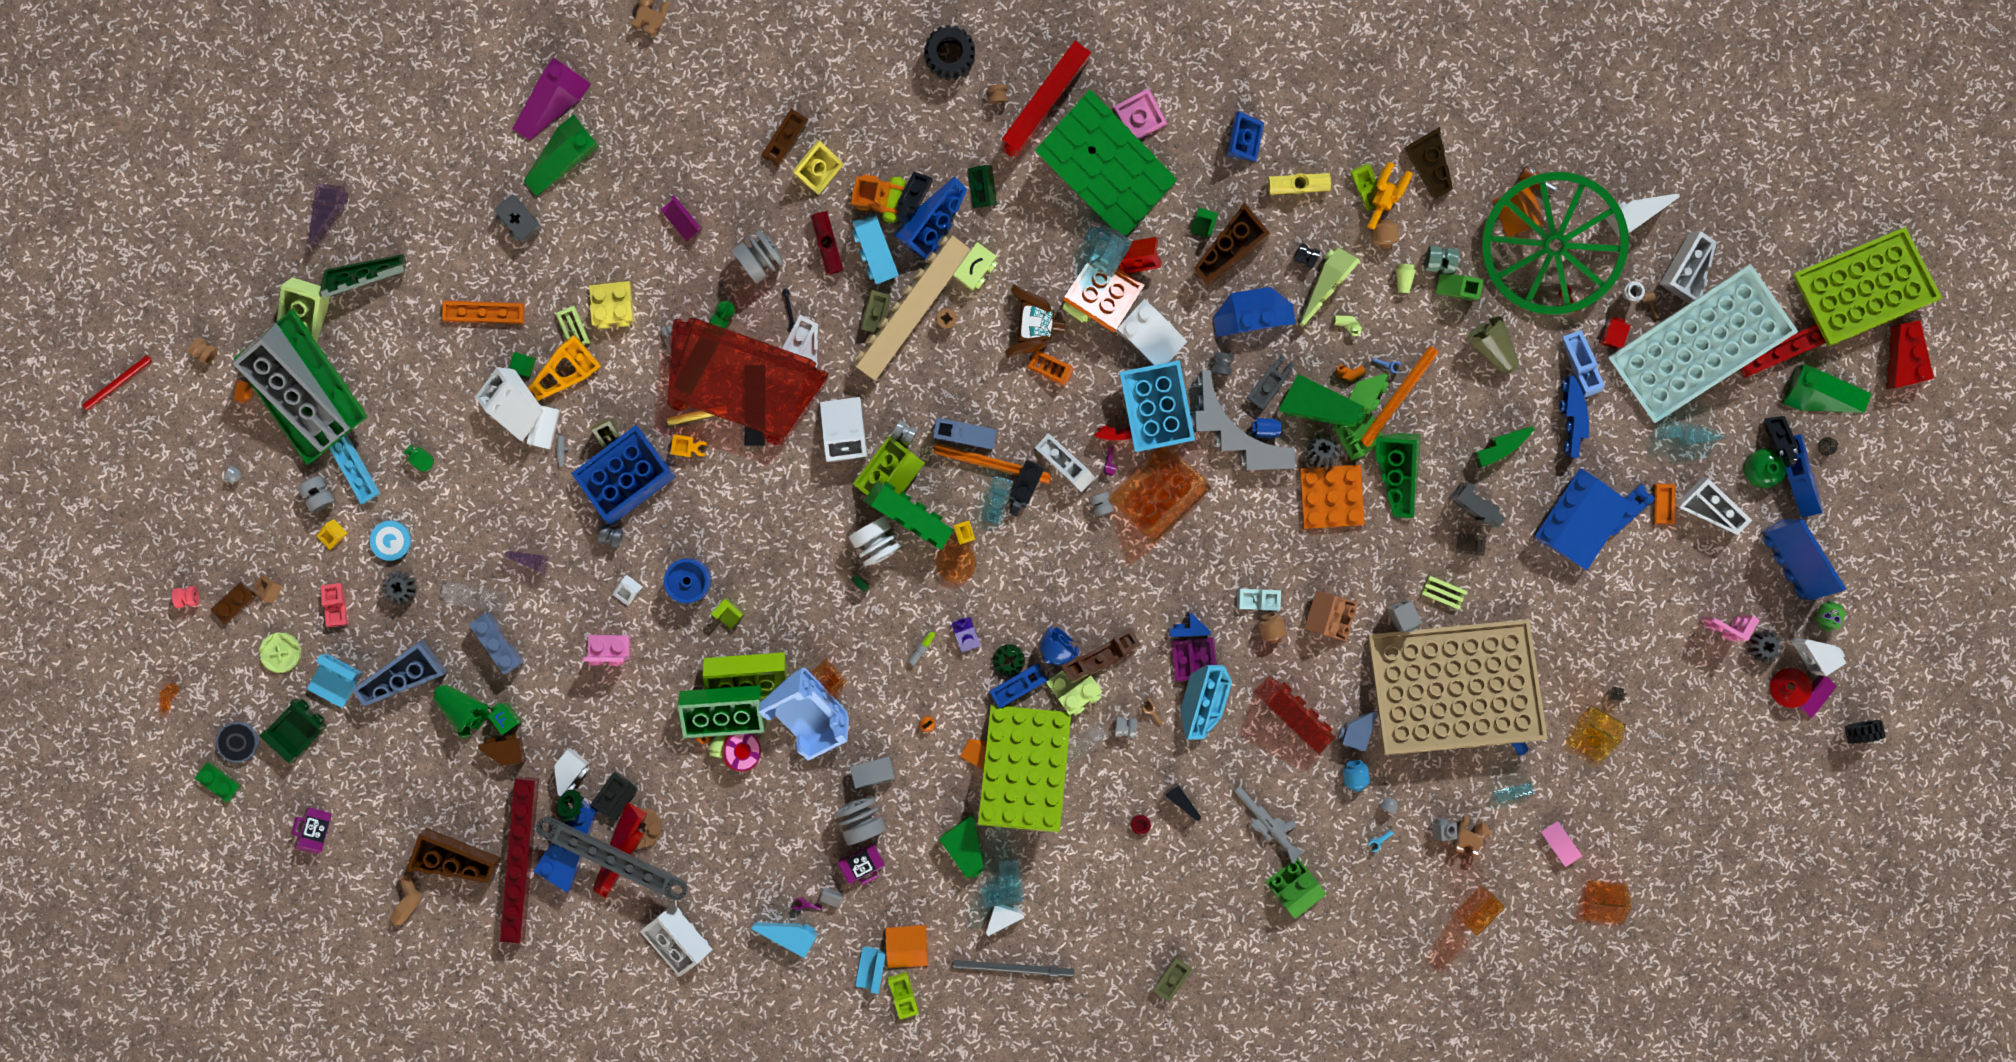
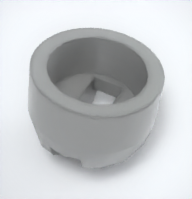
[223,465,241,483]
[1380,798,1398,815]

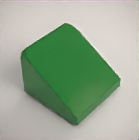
[509,352,536,378]

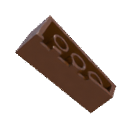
[1193,202,1270,288]
[406,828,502,883]

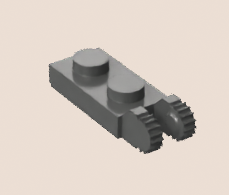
[1246,354,1295,410]

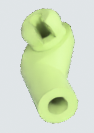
[1334,315,1362,337]

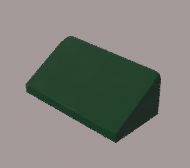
[968,165,997,209]

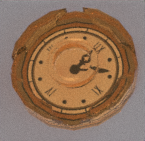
[936,543,976,583]

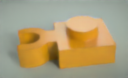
[670,434,708,457]

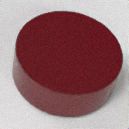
[1130,814,1151,835]

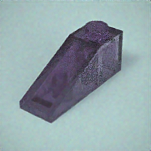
[308,183,348,246]

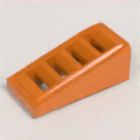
[1027,350,1074,386]

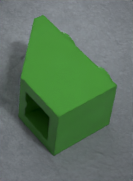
[1435,274,1484,302]
[1349,373,1389,416]

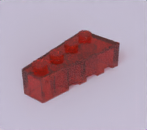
[1253,675,1336,755]

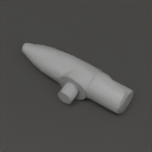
[557,436,569,467]

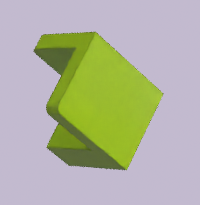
[711,598,745,629]

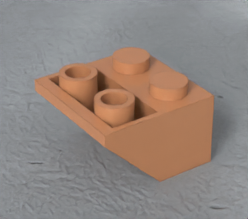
[1305,590,1358,641]

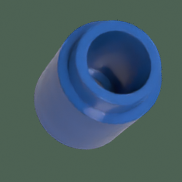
[1251,418,1281,439]

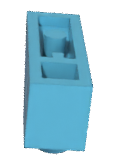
[751,922,818,958]

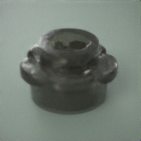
[1818,437,1838,456]
[1608,687,1628,701]

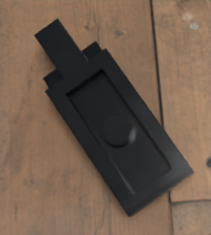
[897,172,933,224]
[1763,416,1798,468]
[1009,459,1045,516]

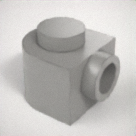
[1432,818,1457,841]

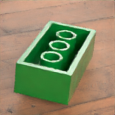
[677,685,766,738]

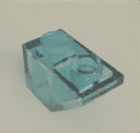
[982,476,1013,525]

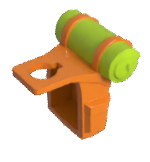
[851,174,906,223]

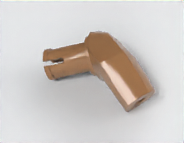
[390,874,421,926]

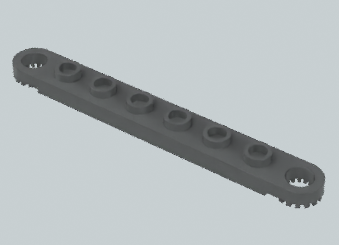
[536,816,688,900]

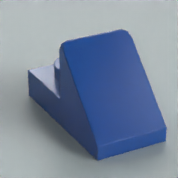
[1168,611,1211,637]

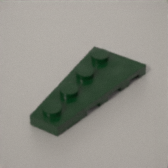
[320,254,406,298]

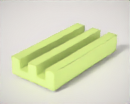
[555,306,590,345]
[1421,576,1467,610]

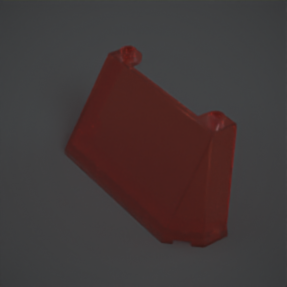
[667,318,829,445]

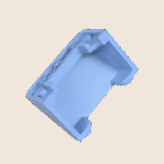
[759,667,849,760]

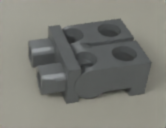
[1448,482,1506,528]

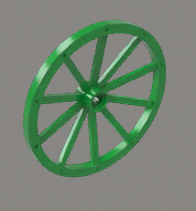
[1482,171,1629,315]

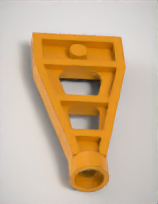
[528,334,601,401]

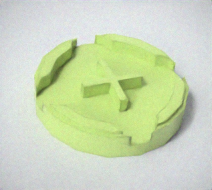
[259,632,301,673]

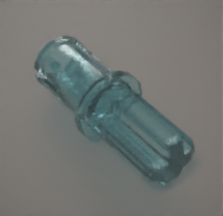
[1493,782,1535,803]

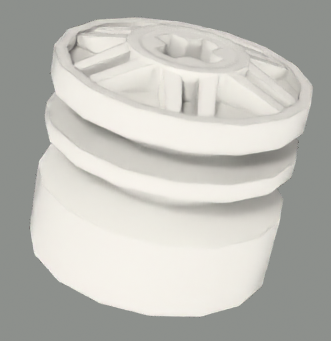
[848,516,902,567]

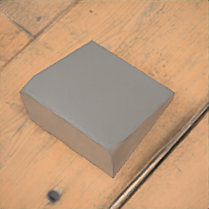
[820,887,843,908]

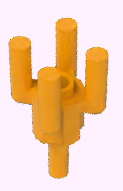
[1367,162,1413,230]

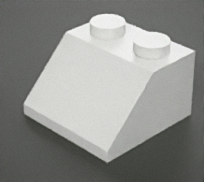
[1790,638,1846,676]

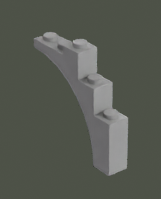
[1191,370,1295,470]

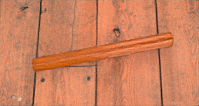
[1360,346,1438,447]
[934,443,1051,484]

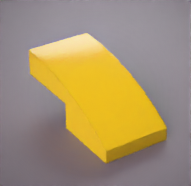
[953,520,976,545]

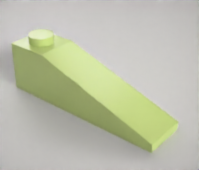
[1299,247,1360,326]

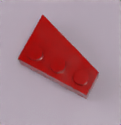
[1886,320,1934,390]

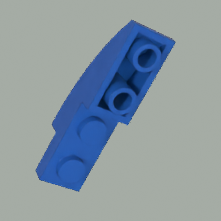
[1559,375,1589,458]
[1786,434,1823,518]

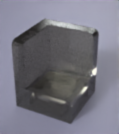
[1456,533,1487,556]

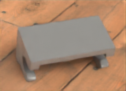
[850,756,896,790]

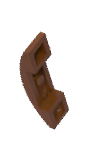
[1061,628,1141,683]

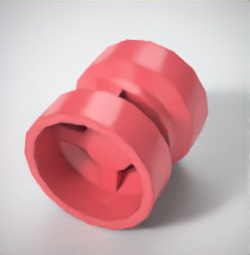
[172,586,200,608]

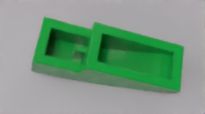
[1473,426,1534,468]

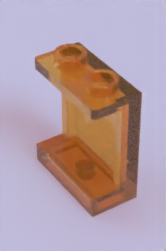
[1453,885,1505,936]

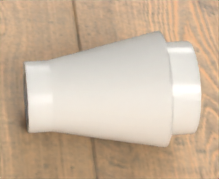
[1622,281,1645,301]

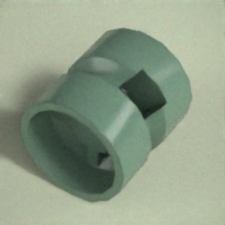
[1424,245,1459,275]

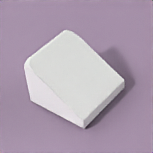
[612,575,643,606]

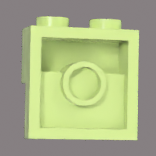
[1046,669,1102,716]

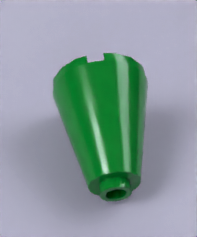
[433,684,490,738]

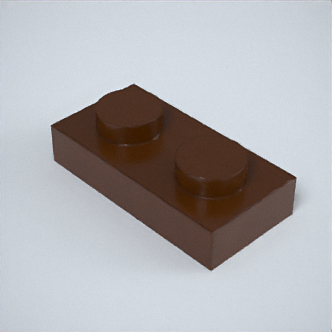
[210,582,256,624]

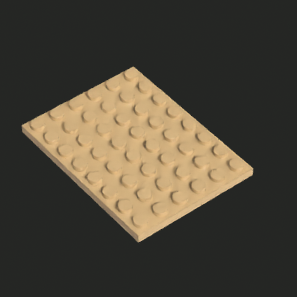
[1368,619,1548,756]

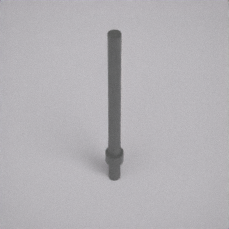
[953,960,1074,978]

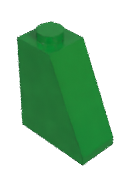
[939,814,984,879]

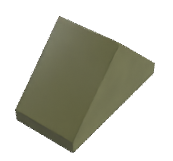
[591,419,621,449]

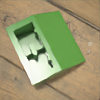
[1265,858,1326,919]

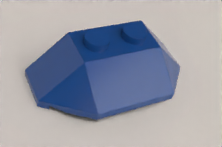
[1213,287,1296,337]

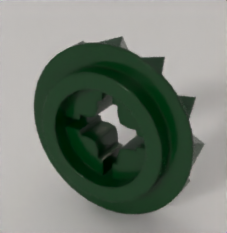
[993,644,1025,677]
[556,789,584,823]

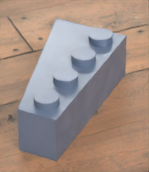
[352,639,447,706]

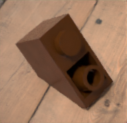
[478,734,526,766]

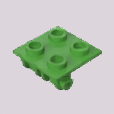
[1333,413,1383,461]

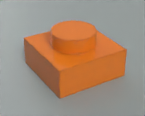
[233,380,253,403]

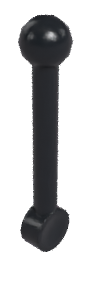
[782,289,795,330]

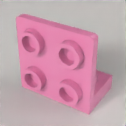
[1700,615,1760,642]
[583,635,630,666]

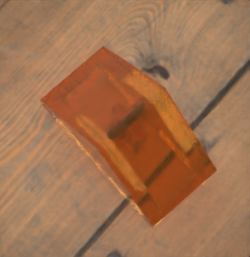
[811,658,847,696]

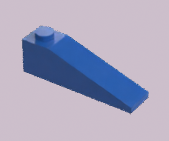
[894,177,967,260]

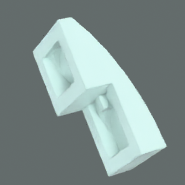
[1237,589,1281,611]

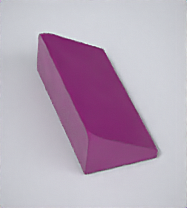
[1798,675,1837,718]

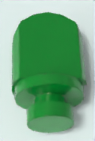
[403,444,434,472]

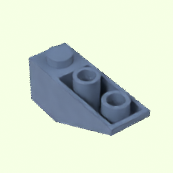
[933,418,997,449]

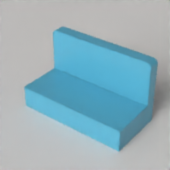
[856,947,886,994]

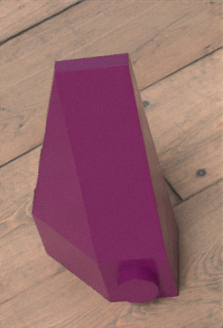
[512,58,591,140]

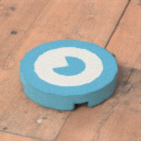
[370,521,411,561]

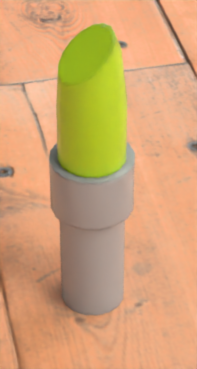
[908,632,936,666]

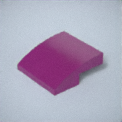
[1172,637,1217,681]

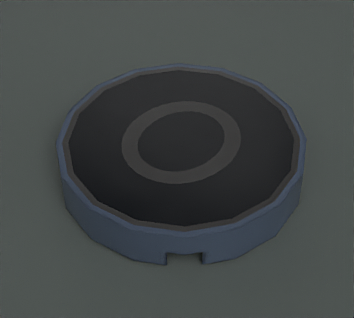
[216,722,259,762]

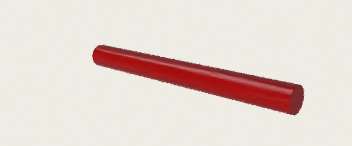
[82,355,152,411]

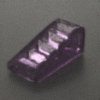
[504,551,549,573]

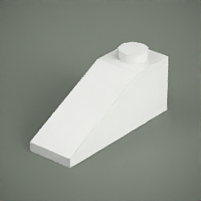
[1035,433,1095,492]

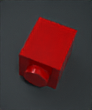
[1599,317,1631,350]

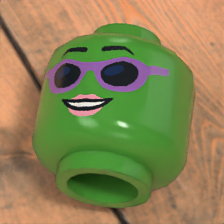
[1815,601,1846,632]

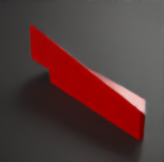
[593,802,647,899]

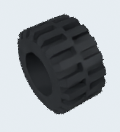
[924,25,975,81]

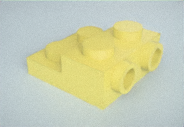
[589,281,635,329]

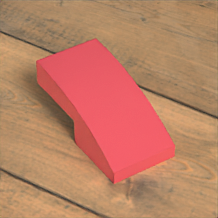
[321,583,348,628]

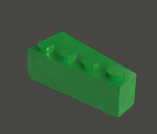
[864,481,954,550]

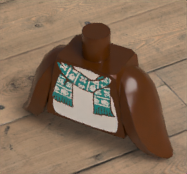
[1005,284,1065,359]

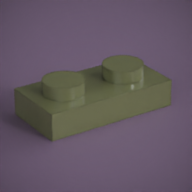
[860,290,891,333]
[1152,956,1193,1002]

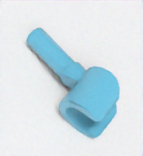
[1368,830,1394,852]

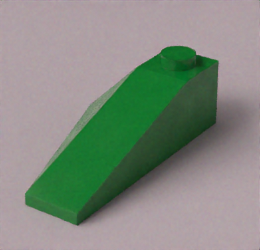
[523,114,599,197]
[1782,364,1872,413]

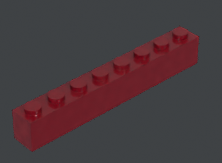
[500,777,539,943]

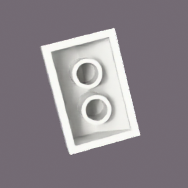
[640,904,713,977]

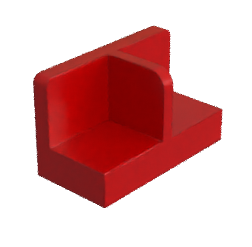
[1116,237,1162,274]

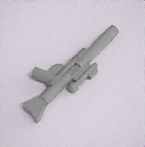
[1234,786,1303,864]

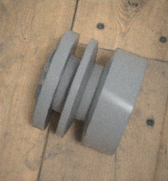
[731,229,784,284]
[834,797,887,845]

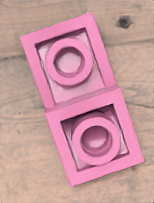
[1541,821,1583,867]

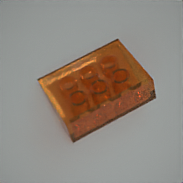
[1109,445,1211,545]

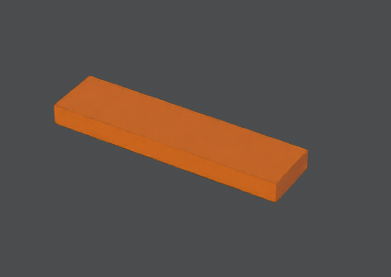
[442,301,525,324]

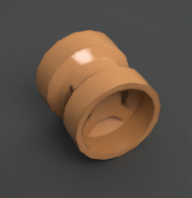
[188,337,218,365]

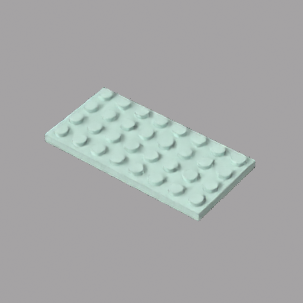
[1608,263,1798,423]

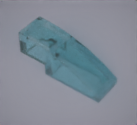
[1656,422,1725,445]

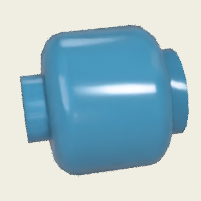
[1343,760,1370,792]

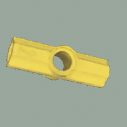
[1268,173,1331,195]

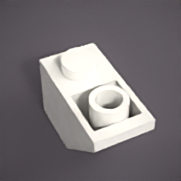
[554,748,589,797]

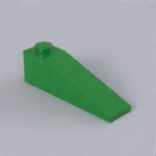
[1376,433,1421,518]

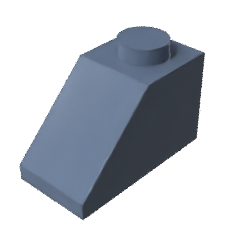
[1338,710,1377,751]

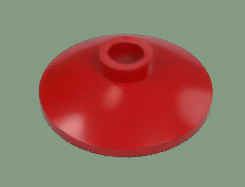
[1770,668,1812,708]

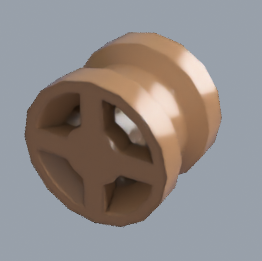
[987,84,1008,105]
[937,308,957,329]

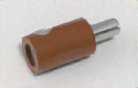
[1518,165,1556,194]

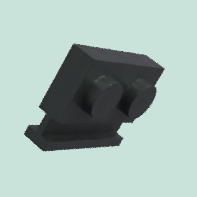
[590,771,639,822]

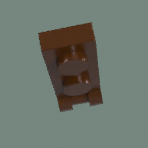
[761,108,809,168]

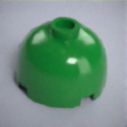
[1744,449,1787,488]

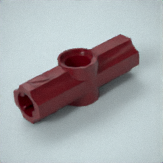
[811,211,844,275]

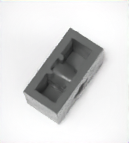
[494,194,543,243]

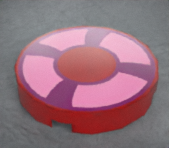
[721,734,761,772]

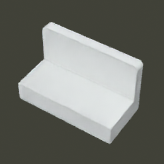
[527,405,560,449]

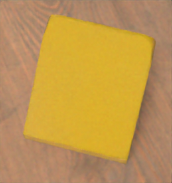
[316,519,348,550]

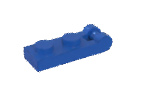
[1611,483,1655,536]
[989,663,1048,708]

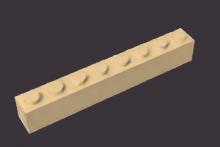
[852,234,971,381]

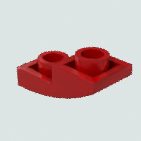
[1094,425,1132,441]

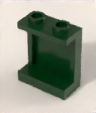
[259,698,327,763]

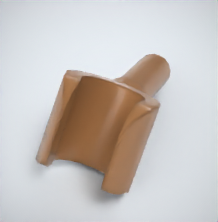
[1642,292,1659,320]
[1141,698,1163,725]

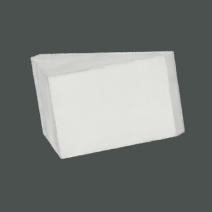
[986,902,1024,936]

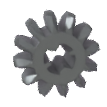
[1306,434,1341,469]
[381,571,417,605]
[1747,629,1784,664]

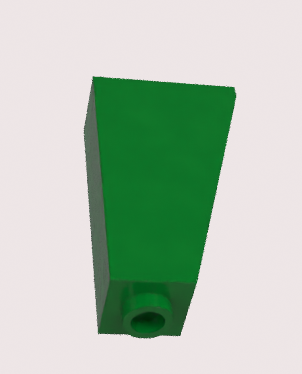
[1279,374,1366,427]

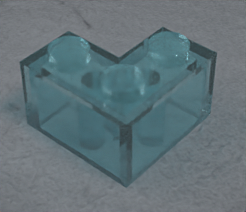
[1083,222,1132,277]
[981,858,1025,908]

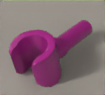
[1104,447,1117,476]
[793,897,822,911]

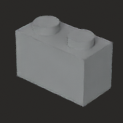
[1386,600,1422,633]

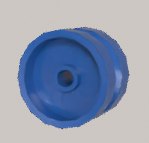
[664,558,712,603]

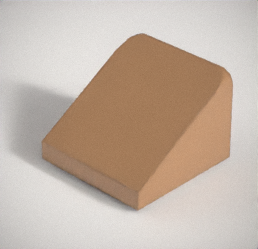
[251,574,283,603]

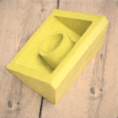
[792,140,844,195]

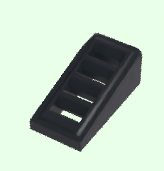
[1164,784,1201,821]

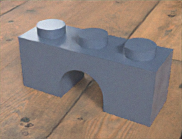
[469,612,525,675]

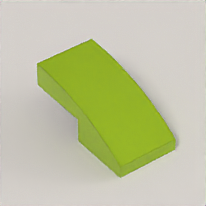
[1350,163,1378,211]
[888,972,919,1020]

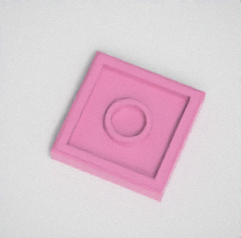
[1113,88,1167,139]

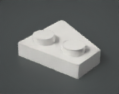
[781,315,818,369]

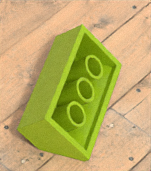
[703,652,788,699]

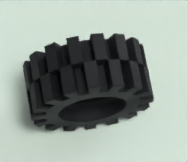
[1845,720,1886,744]

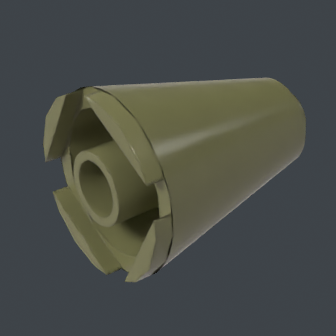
[1467,316,1519,373]

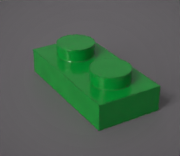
[194,761,241,802]

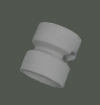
[297,476,335,513]

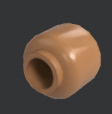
[1372,219,1399,249]
[1258,612,1287,644]

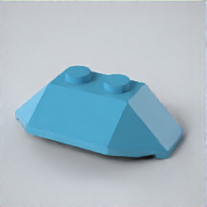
[1180,665,1232,740]

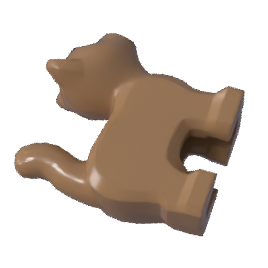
[631,0,670,37]
[1453,815,1492,858]

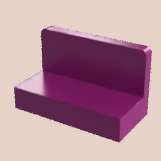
[660,195,702,242]

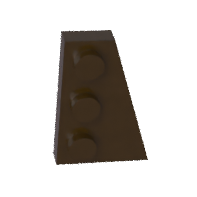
[1403,127,1453,200]

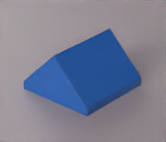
[1226,111,1264,162]

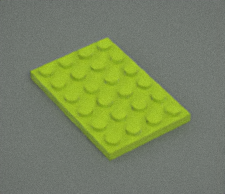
[1792,227,1942,347]
[978,705,1071,833]

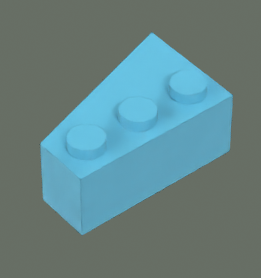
[852,213,899,284]

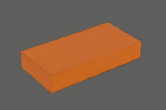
[1653,484,1676,524]

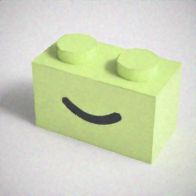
[953,242,998,291]

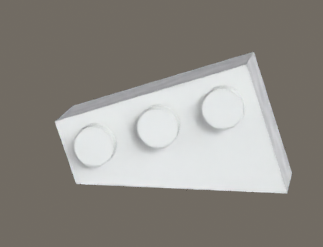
[1659,231,1717,303]
[1675,476,1752,535]

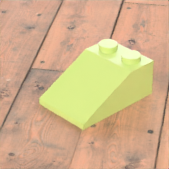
[277,277,330,342]

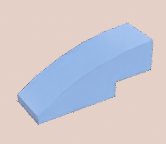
[1562,330,1605,398]

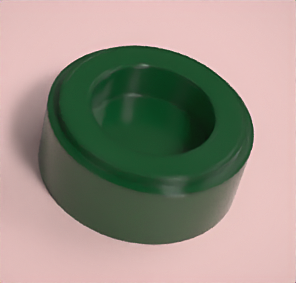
[851,574,870,592]

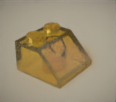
[1566,705,1626,763]

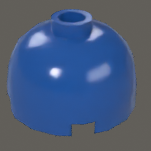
[1039,626,1080,666]

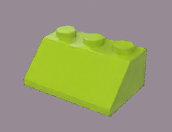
[853,436,925,496]

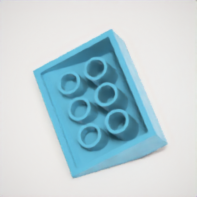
[1119,360,1195,452]

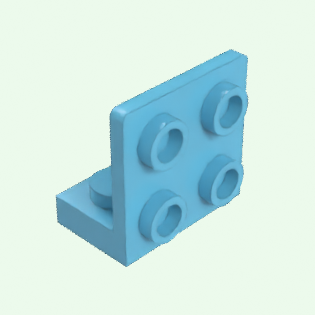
[307,653,363,708]

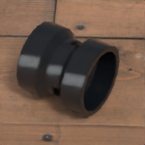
[1293,243,1320,269]

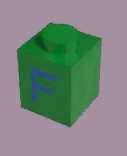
[488,702,522,735]

